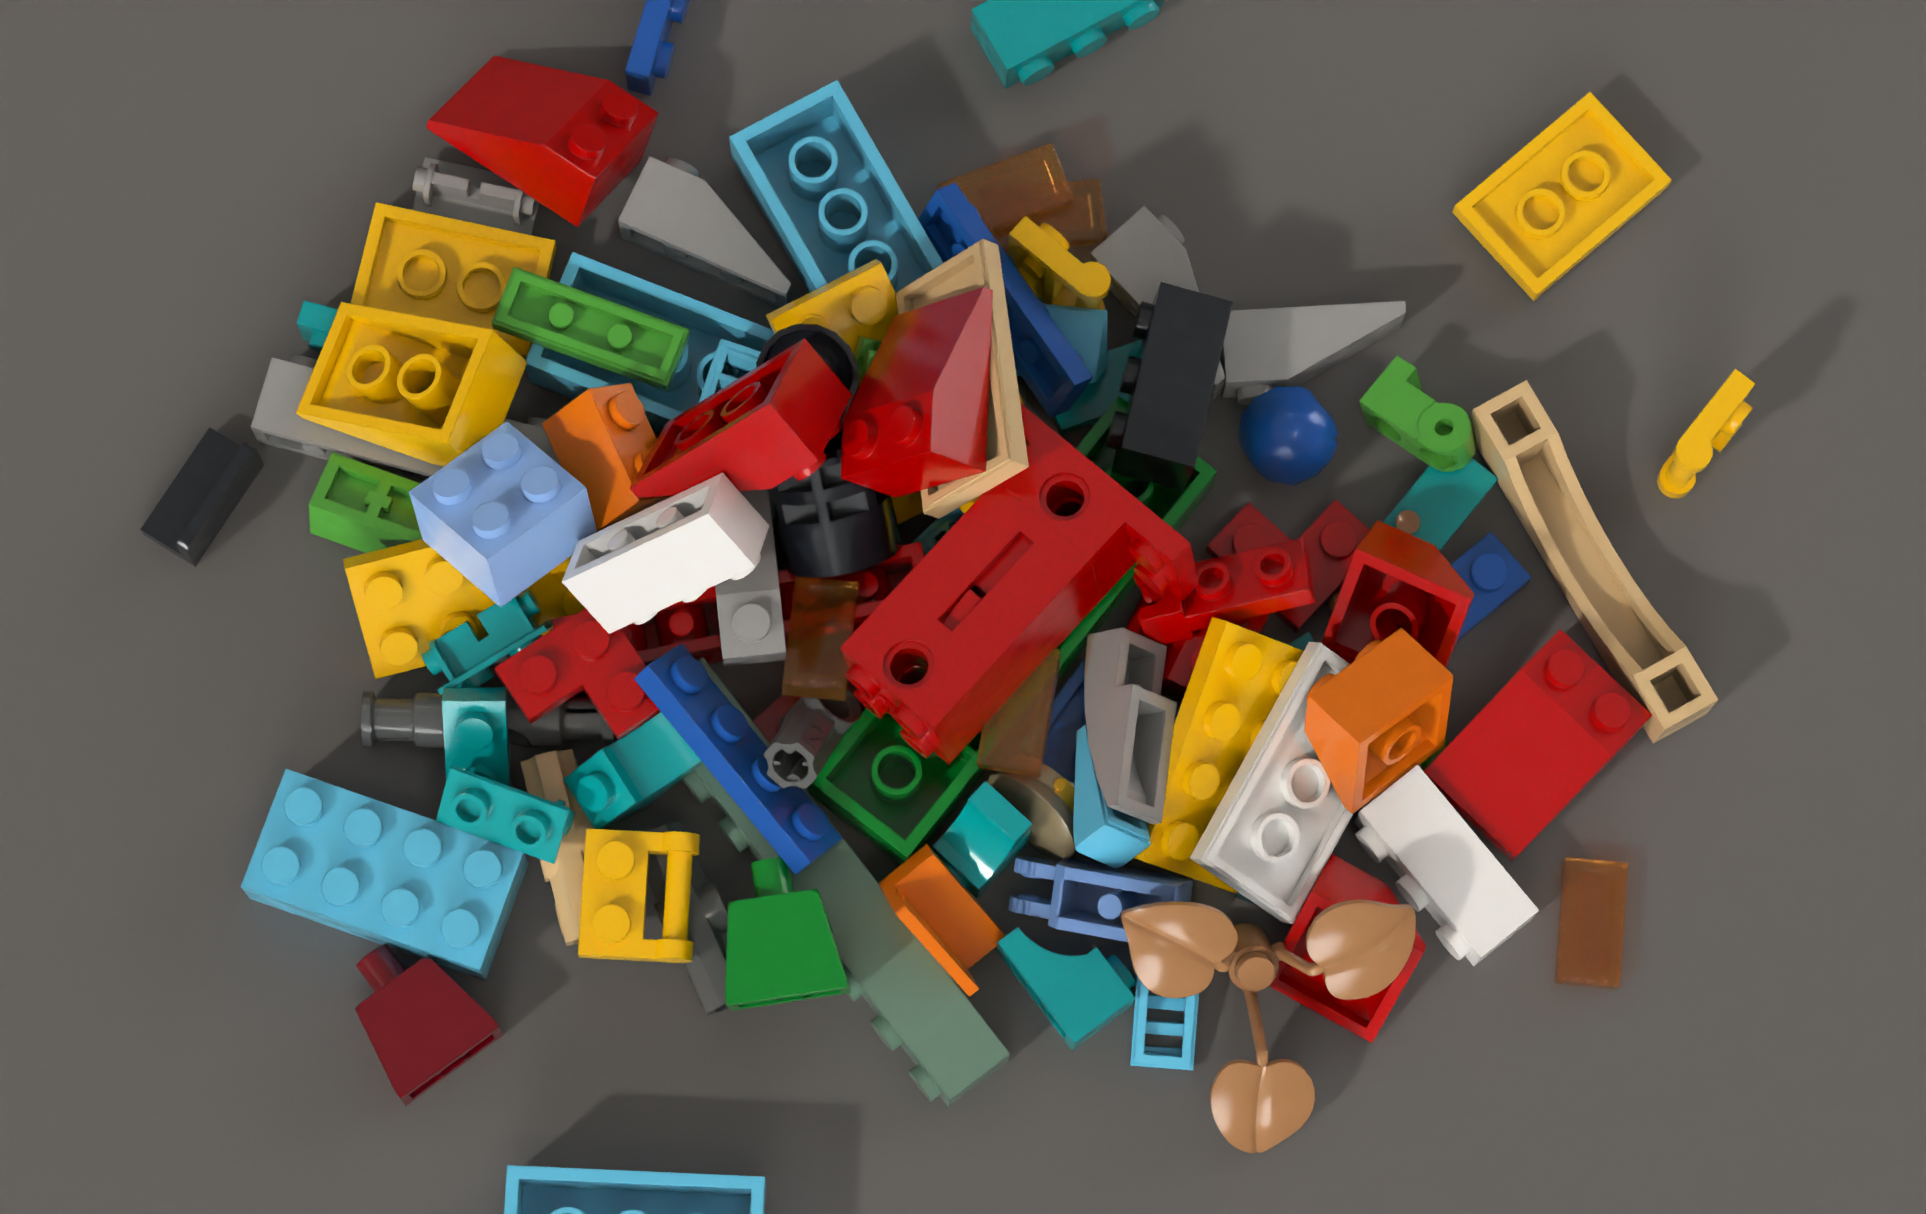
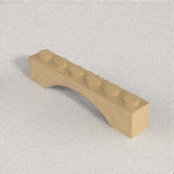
[1469,380,1718,744]

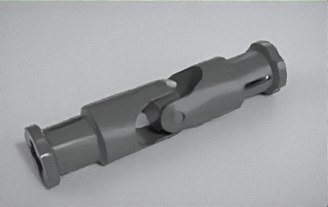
[361,691,615,748]

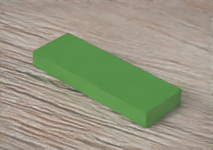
[492,267,690,391]

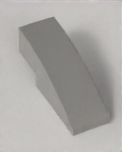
[1084,627,1177,825]

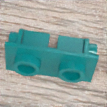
[421,590,553,695]
[436,765,575,864]

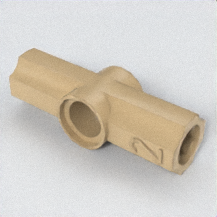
[520,749,595,946]

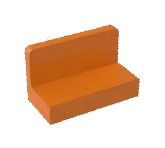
[878,844,1006,997]

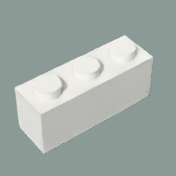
[562,473,770,634]
[1354,765,1539,966]

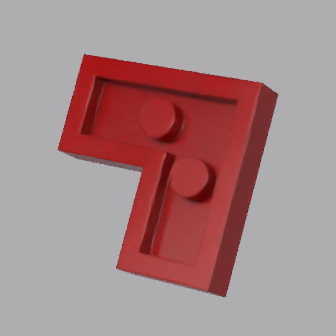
[1206,499,1370,633]
[494,608,661,740]

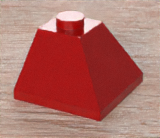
[1321,520,1475,668]
[1269,854,1427,1043]

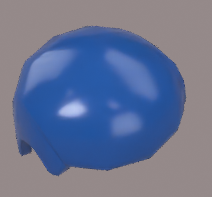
[1238,387,1338,485]

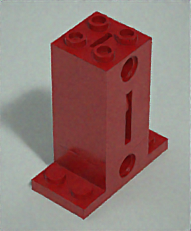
[840,403,1199,764]

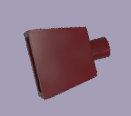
[355,944,504,1106]

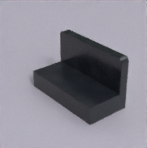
[140,427,264,567]

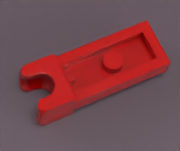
[1133,538,1315,645]

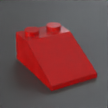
[426,55,659,227]
[841,287,993,498]
[629,338,852,498]
[1424,629,1652,862]

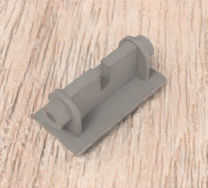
[412,157,539,235]

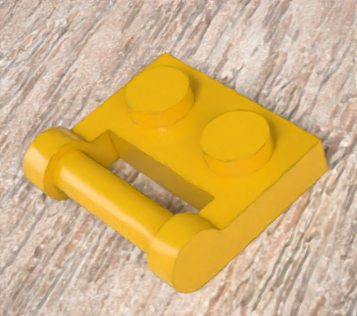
[1007,216,1111,310]
[1657,369,1755,499]
[578,828,700,963]

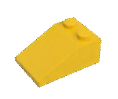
[296,302,528,466]

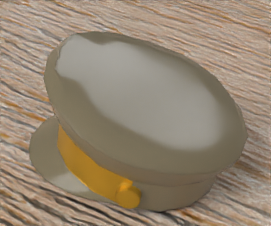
[987,755,1076,861]

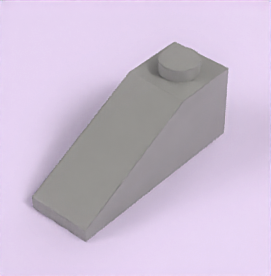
[618,156,792,308]
[1089,206,1225,401]
[1220,301,1406,405]
[715,489,786,667]

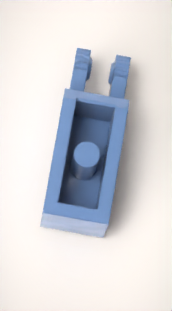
[1008,856,1194,942]

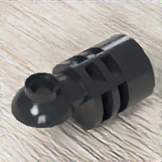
[756,324,902,578]

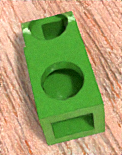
[1359,355,1476,472]

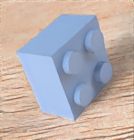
[409,421,597,608]

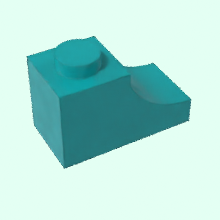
[563,712,703,829]
[932,781,1032,899]
[996,927,1136,1051]

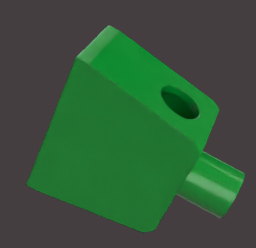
[725,857,851,1011]

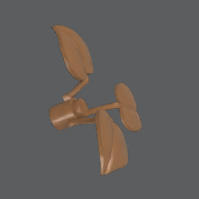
[1121,900,1416,1154]

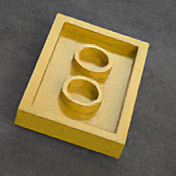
[1452,92,1672,301]
[350,202,557,360]

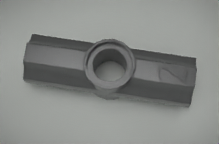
[763,650,862,789]
[647,820,729,1016]

